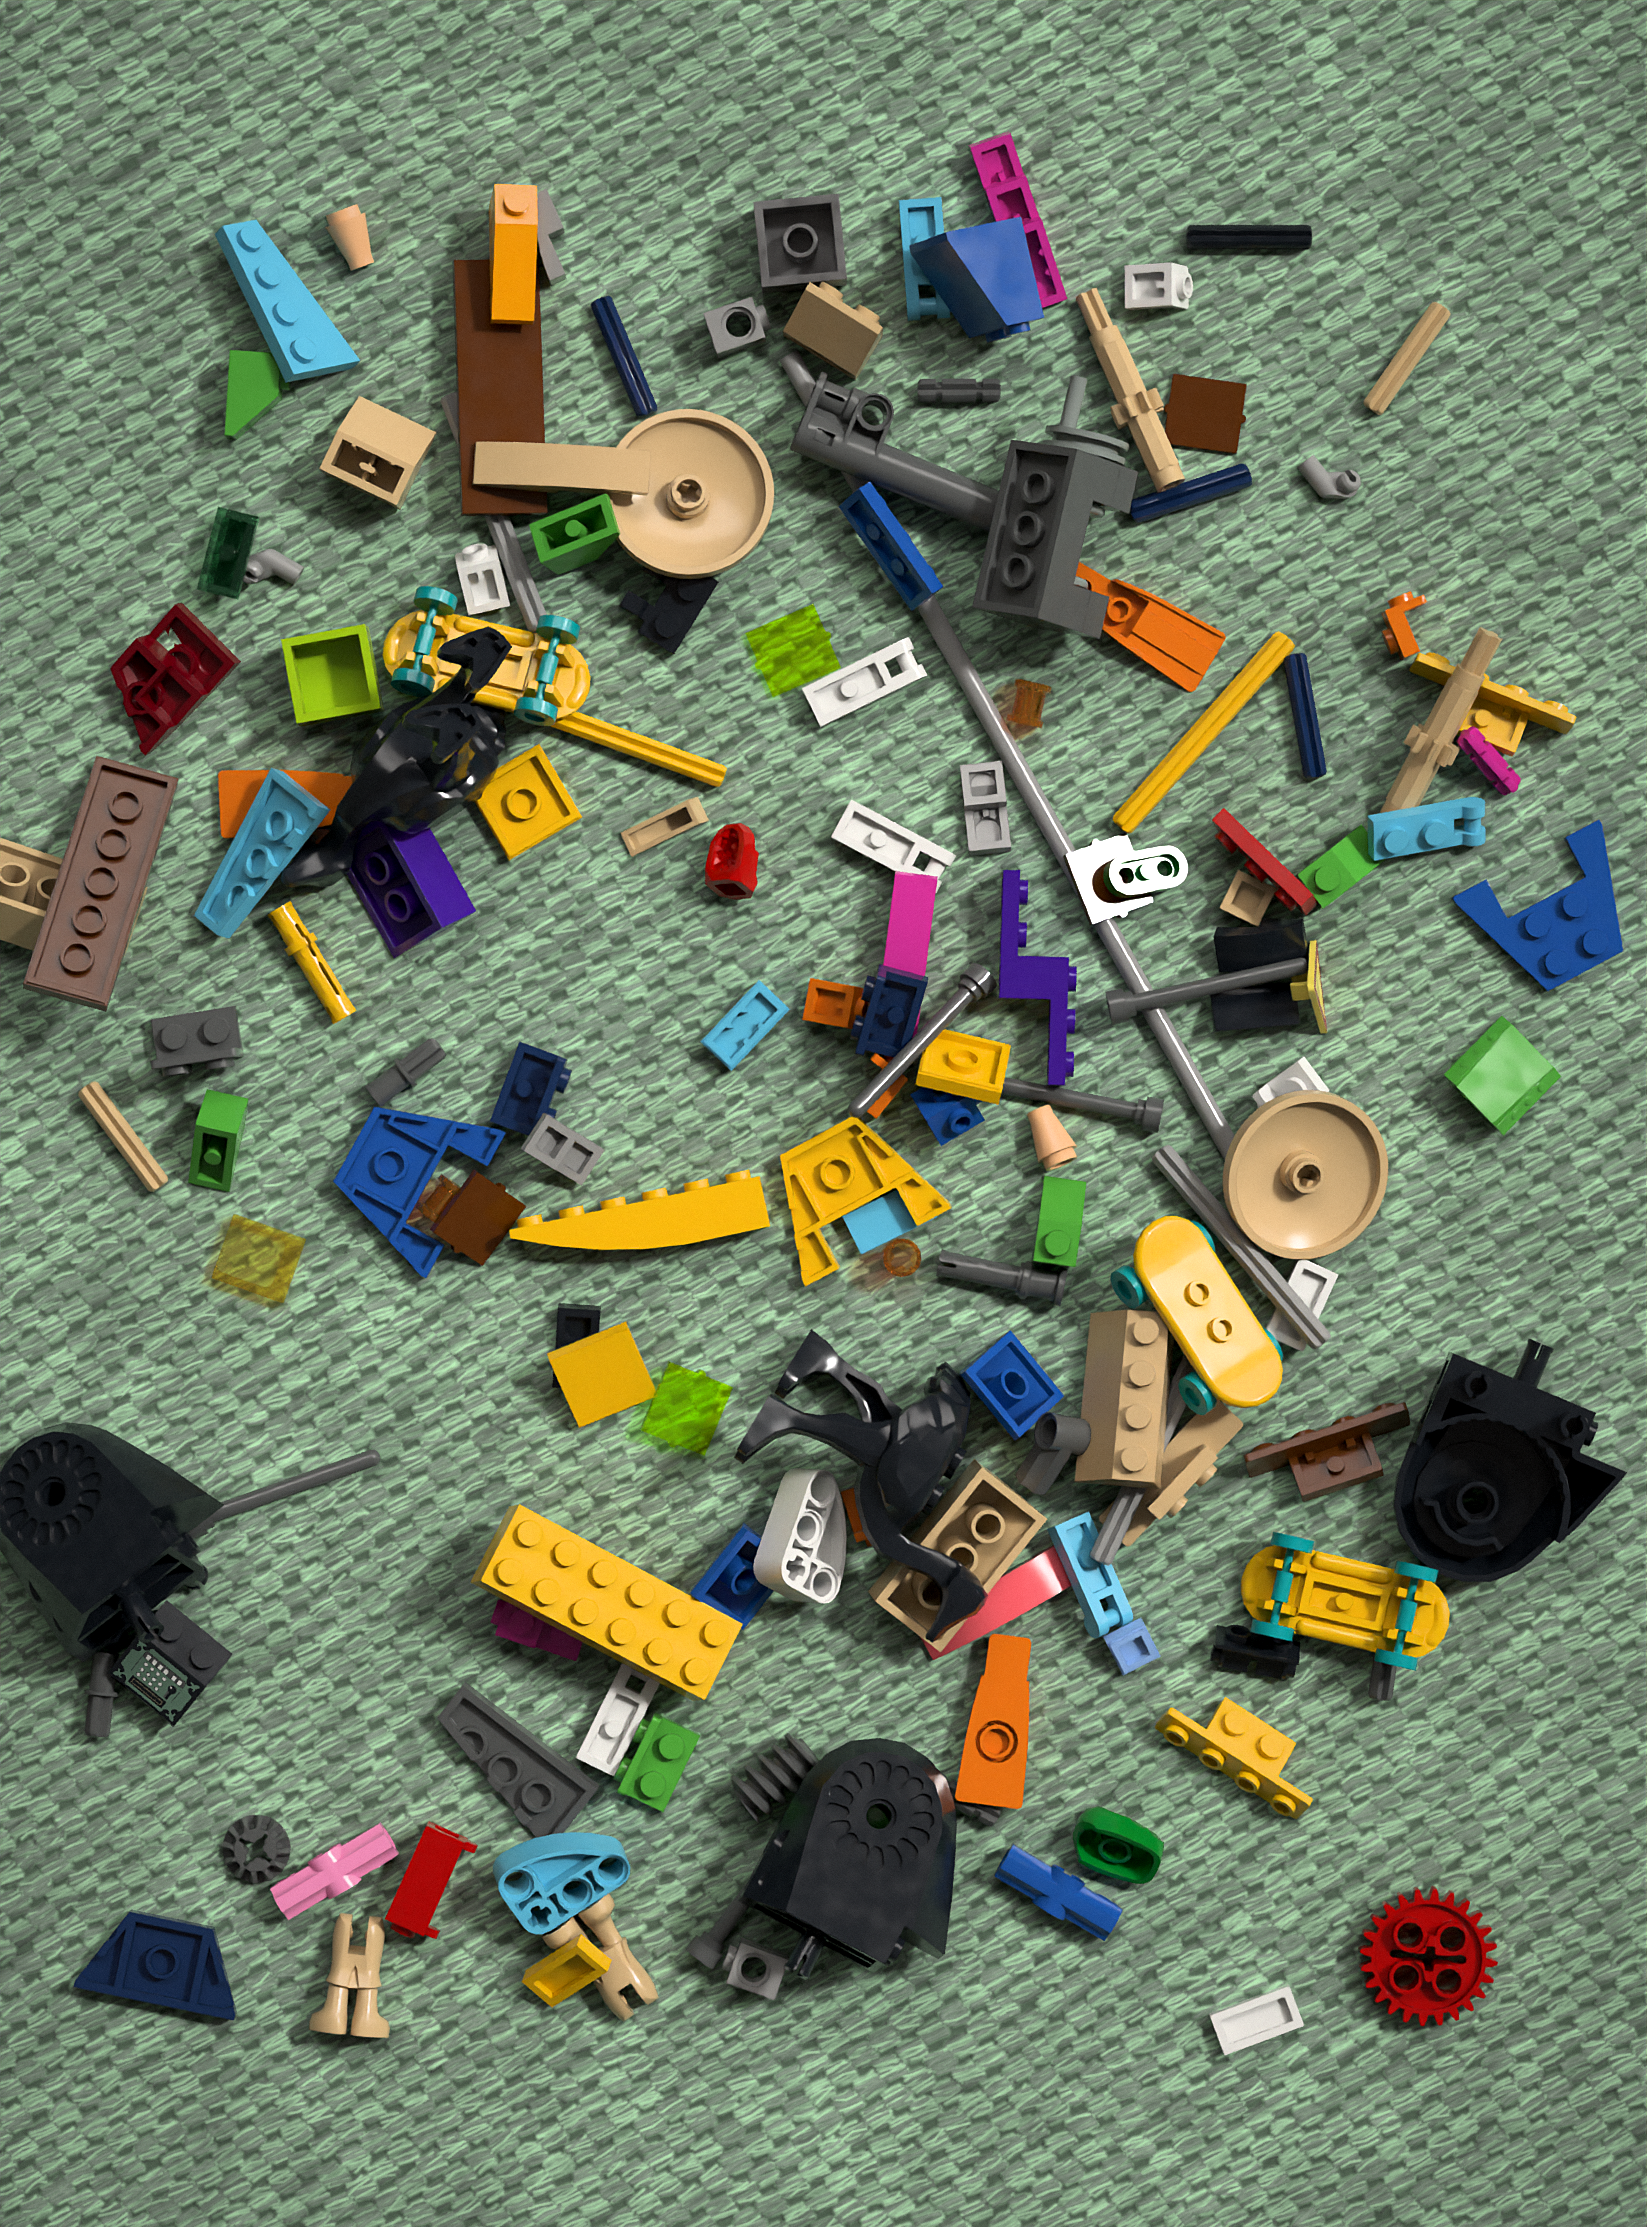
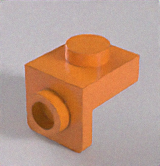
[1381,591,1427,660]

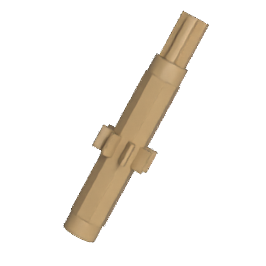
[1076,288,1185,492]
[1380,627,1502,813]

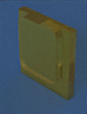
[211,1214,307,1303]

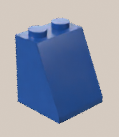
[909,217,1044,343]

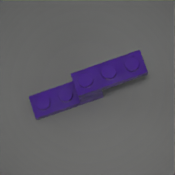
[998,870,1077,1085]

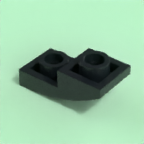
[1213,918,1309,972]

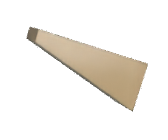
[621,797,709,857]

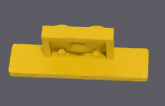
[1409,652,1577,757]
[1155,1697,1313,1819]

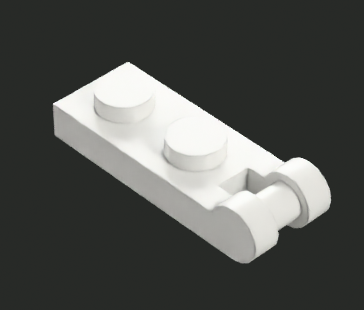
[802,637,927,728]
[831,800,956,893]
[576,1663,660,1776]

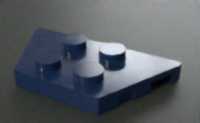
[74,1910,237,2020]

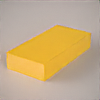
[522,1934,612,2008]

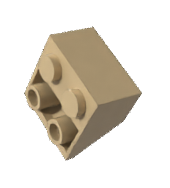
[783,282,883,380]
[319,396,437,510]

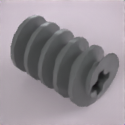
[730,1733,819,1823]

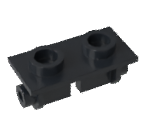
[1210,1625,1300,1680]

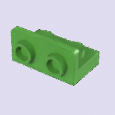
[613,1713,701,1812]

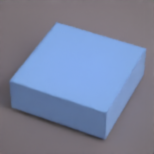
[1103,1618,1161,1675]

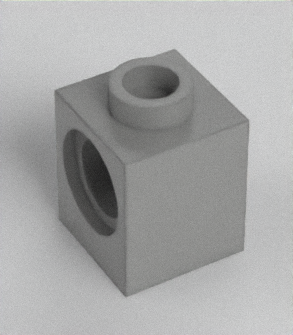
[703,297,771,358]
[722,1937,789,2000]

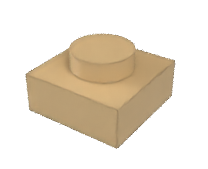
[1219,870,1277,927]

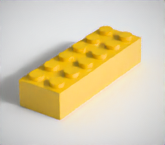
[471,1504,743,1701]

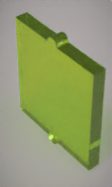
[745,604,841,698]
[640,1361,733,1456]

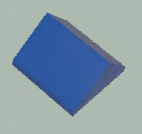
[960,1330,1064,1440]
[690,1523,774,1630]

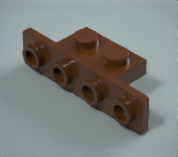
[1244,1402,1410,1502]

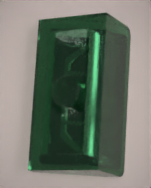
[197,507,260,600]

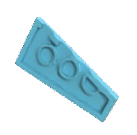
[215,220,360,382]
[194,768,330,938]

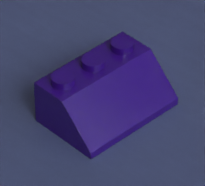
[347,821,476,958]

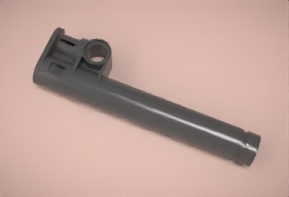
[790,372,999,532]

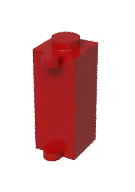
[385,1821,478,1939]

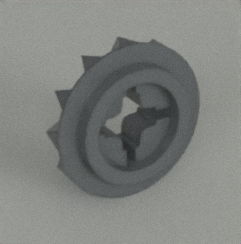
[222,1815,291,1884]

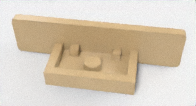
[1099,1399,1243,1546]

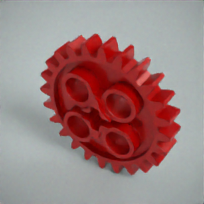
[1358,1886,1498,2026]

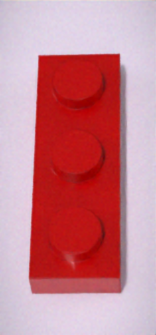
[1212,808,1318,916]

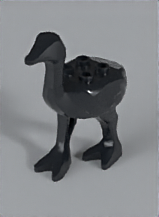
[281,626,512,887]
[734,1329,988,1643]

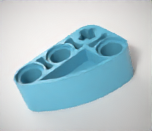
[493,1832,630,1934]

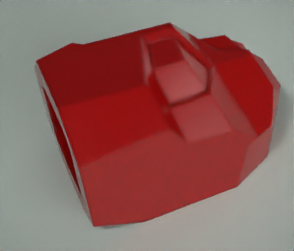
[705,823,759,900]

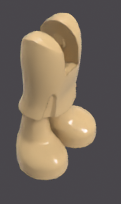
[541,1894,659,2022]
[309,1913,390,2038]

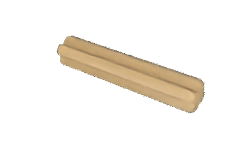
[1363,302,1451,415]
[78,1081,168,1192]

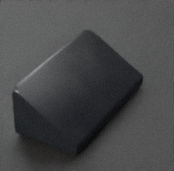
[1210,982,1300,1032]

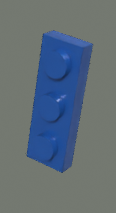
[838,482,944,611]

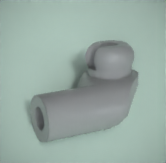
[1297,455,1361,499]
[241,549,304,585]

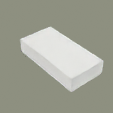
[1209,1984,1304,2055]

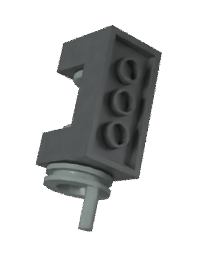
[972,375,1138,639]

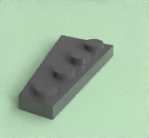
[438,1682,600,1838]

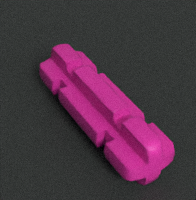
[1457,726,1521,796]

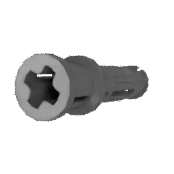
[936,1249,1068,1307]

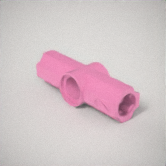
[270,1822,399,1920]

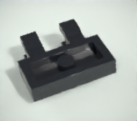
[619,566,719,655]

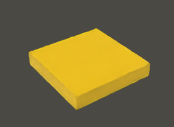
[475,744,583,861]
[915,1029,1011,1105]
[547,1322,658,1428]

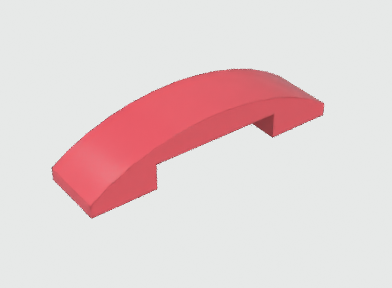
[920,1545,1071,1660]

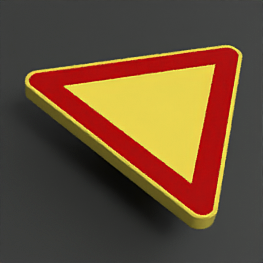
[1290,940,1327,1034]

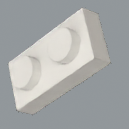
[1265,1259,1338,1352]

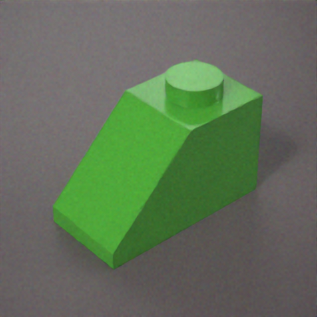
[224,350,291,440]
[529,493,620,575]
[1295,824,1385,910]
[188,1089,248,1192]
[1032,1176,1086,1267]

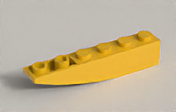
[509,1170,771,1250]

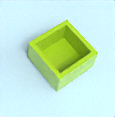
[281,624,384,727]

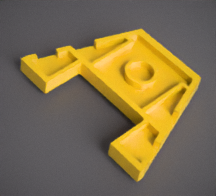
[780,1116,952,1287]

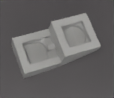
[537,189,567,286]
[960,761,1011,856]
[521,1113,604,1186]

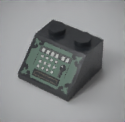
[107,1600,232,1727]

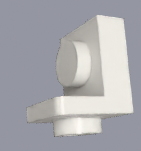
[1124,263,1193,310]
[455,544,510,615]
[1253,1057,1330,1108]

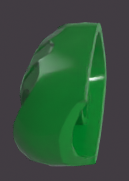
[1073,1806,1164,1884]

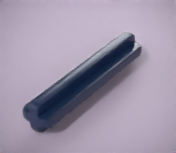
[591,296,657,418]
[1130,463,1252,523]
[1283,653,1327,779]

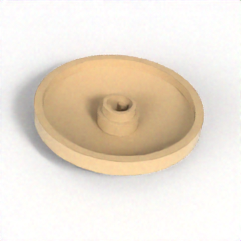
[603,409,774,579]
[1223,1090,1388,1259]

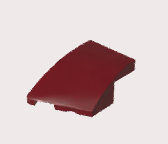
[110,602,241,756]

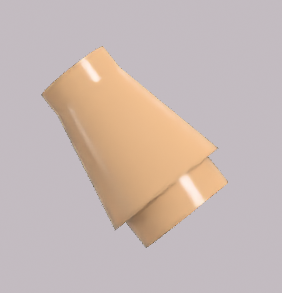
[325,204,374,271]
[1027,1105,1077,1171]

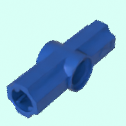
[994,1843,1123,1941]

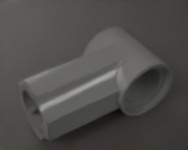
[1015,1412,1091,1495]

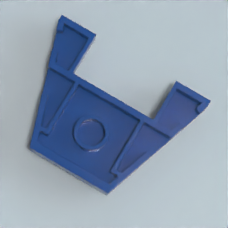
[1452,820,1623,991]
[334,1107,506,1278]

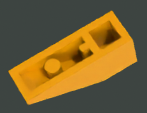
[489,184,538,325]

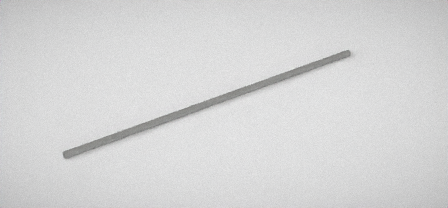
[780,350,1235,1161]

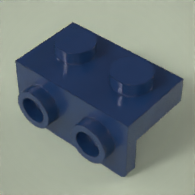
[850,964,928,1058]
[490,1041,572,1136]

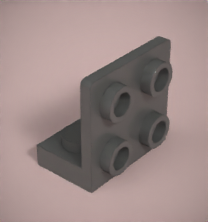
[150,1006,244,1077]

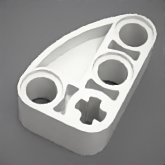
[753,1468,847,1604]

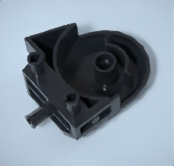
[1393,1339,1627,1582]
[0,1422,224,1662]
[738,1738,957,1980]

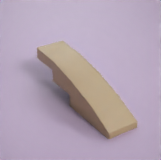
[472,442,651,496]

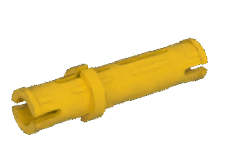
[268,901,357,1024]

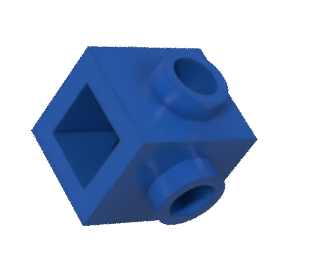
[910,1087,985,1146]

